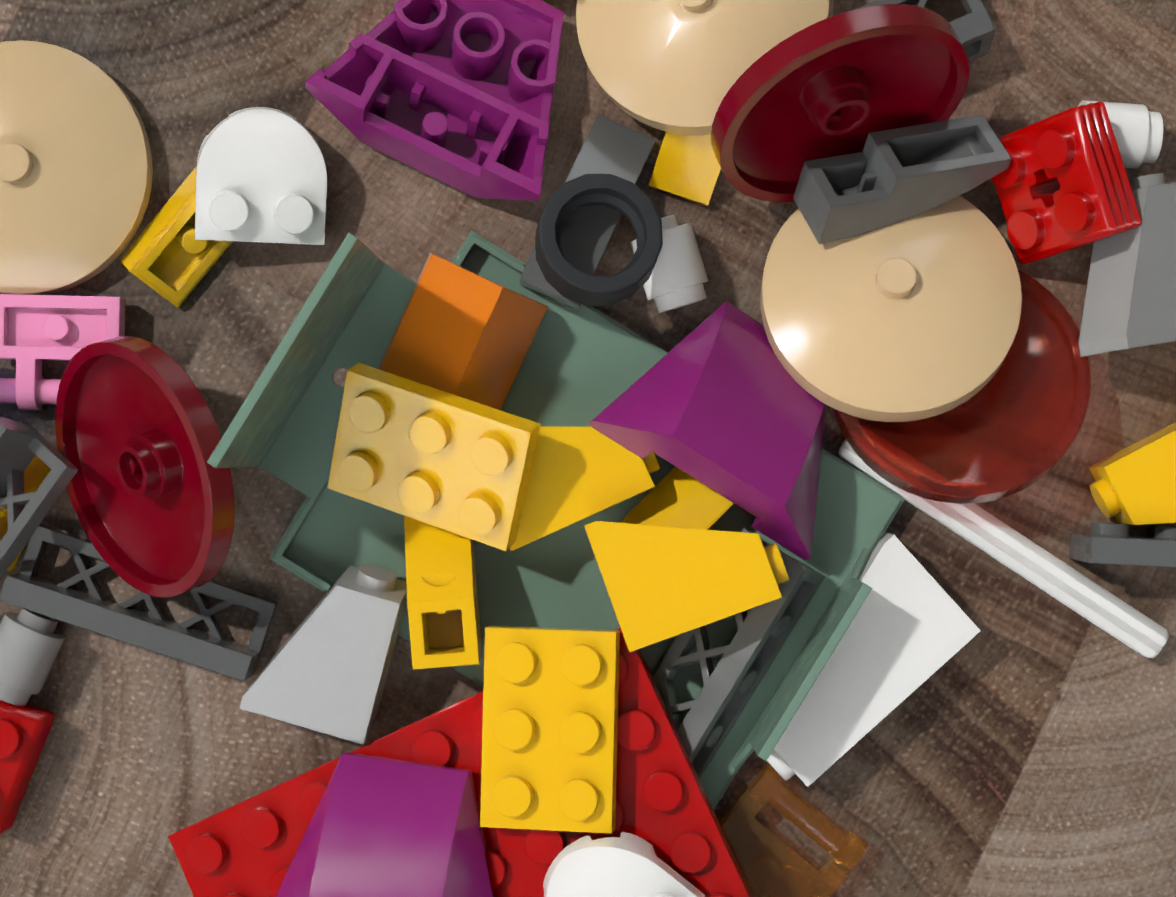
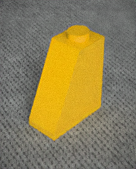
[1089,422,1176,525]
[510,426,660,551]
[584,521,790,652]

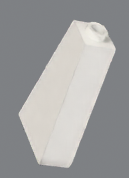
[767,532,981,787]

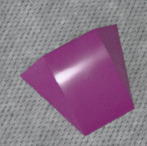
[305,0,564,201]
[587,301,827,560]
[276,752,496,897]

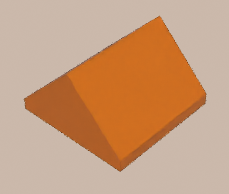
[378,253,548,410]

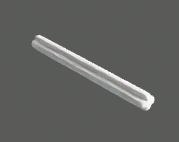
[838,428,1169,659]

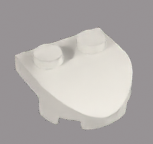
[195,107,327,245]
[543,832,705,897]

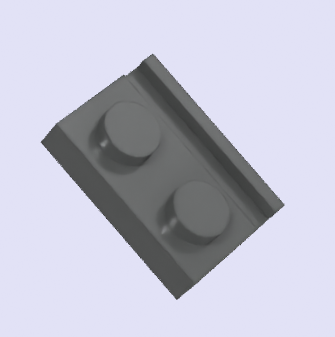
[1069,522,1176,567]

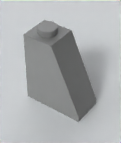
[1078,173,1176,357]
[239,564,407,745]

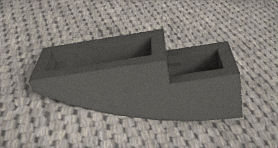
[520,114,656,311]
[793,114,1012,244]

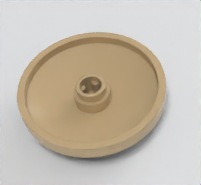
[576,0,834,135]
[0,40,153,295]
[760,195,1022,422]

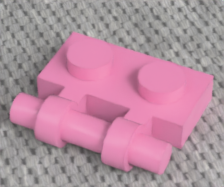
[0,294,126,410]

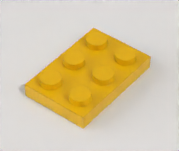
[327,362,540,551]
[480,626,620,834]

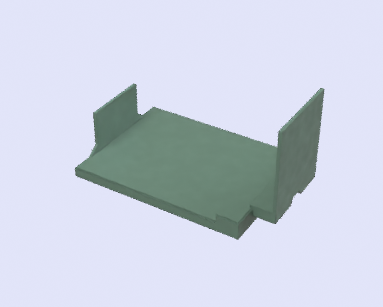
[207,230,905,810]

